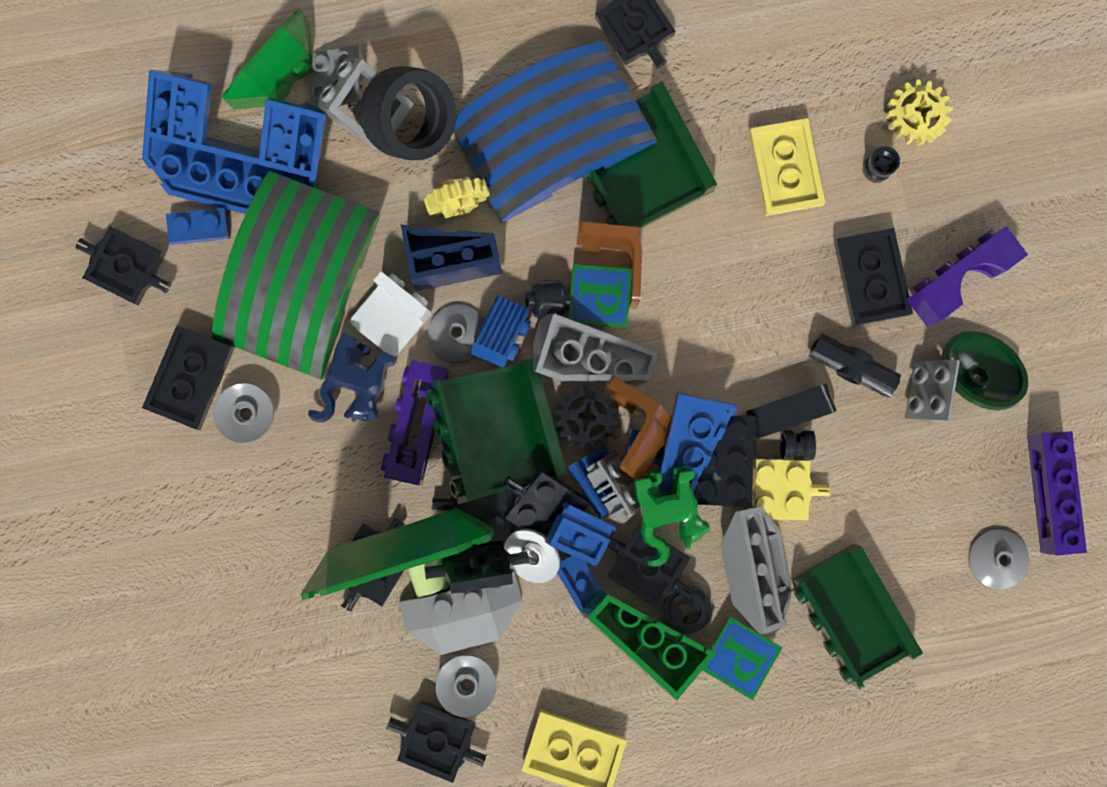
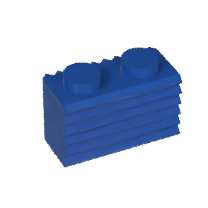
[471,295,532,368]

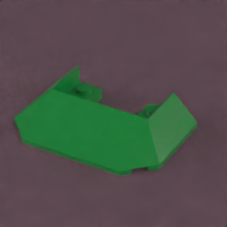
[300,507,495,600]

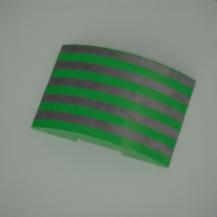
[212,171,381,380]

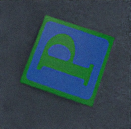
[569,264,632,328]
[702,616,783,700]

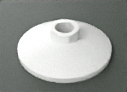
[504,529,560,583]

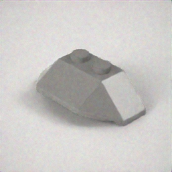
[721,506,792,634]
[399,571,522,655]

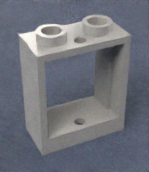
[316,57,414,152]

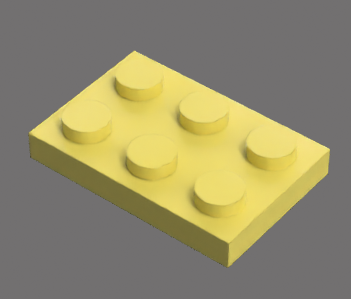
[749,118,825,216]
[521,709,627,787]

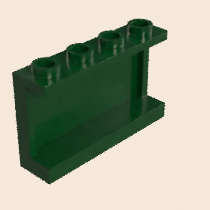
[792,544,923,690]

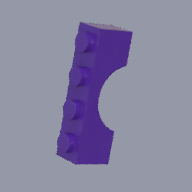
[906,226,1028,328]

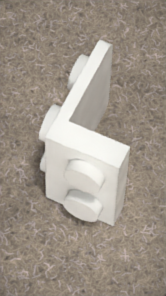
[350,272,432,357]

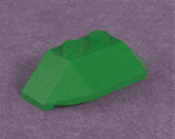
[221,8,312,110]

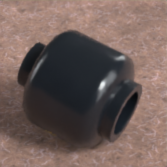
[525,280,570,319]

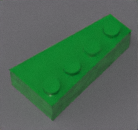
[580,590,717,701]

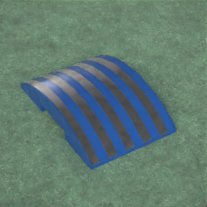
[453,41,657,223]

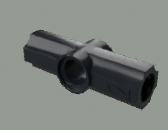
[808,333,901,398]

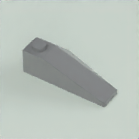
[533,313,659,381]

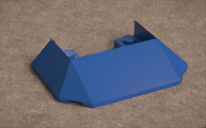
[142,70,326,214]

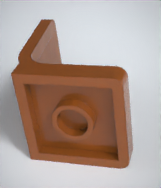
[577,222,642,309]
[605,375,671,479]

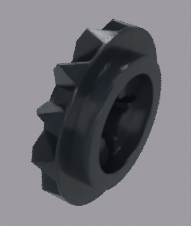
[663,586,712,634]

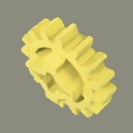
[885,80,953,146]
[424,177,490,218]

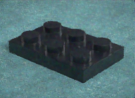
[834,228,913,327]
[142,325,235,430]
[694,416,757,507]

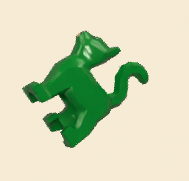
[634,466,710,567]

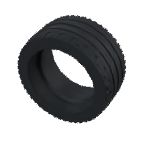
[360,66,457,160]

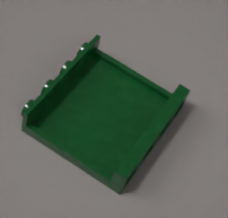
[583,81,717,229]
[426,359,567,504]

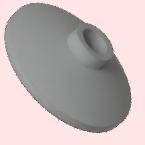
[428,304,484,363]
[213,383,274,443]
[968,529,1029,589]
[435,655,496,717]

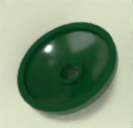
[941,331,1029,410]

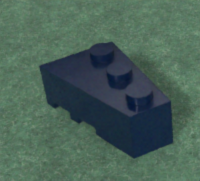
[400,224,503,292]

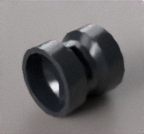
[863,146,900,183]
[780,430,816,460]

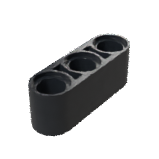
[746,383,837,439]

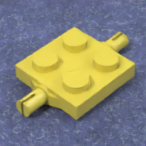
[747,458,830,520]

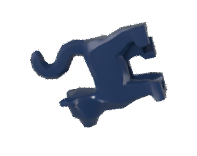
[308,333,397,423]

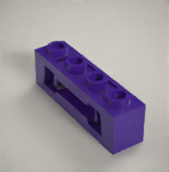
[381,360,450,486]
[1027,431,1087,556]

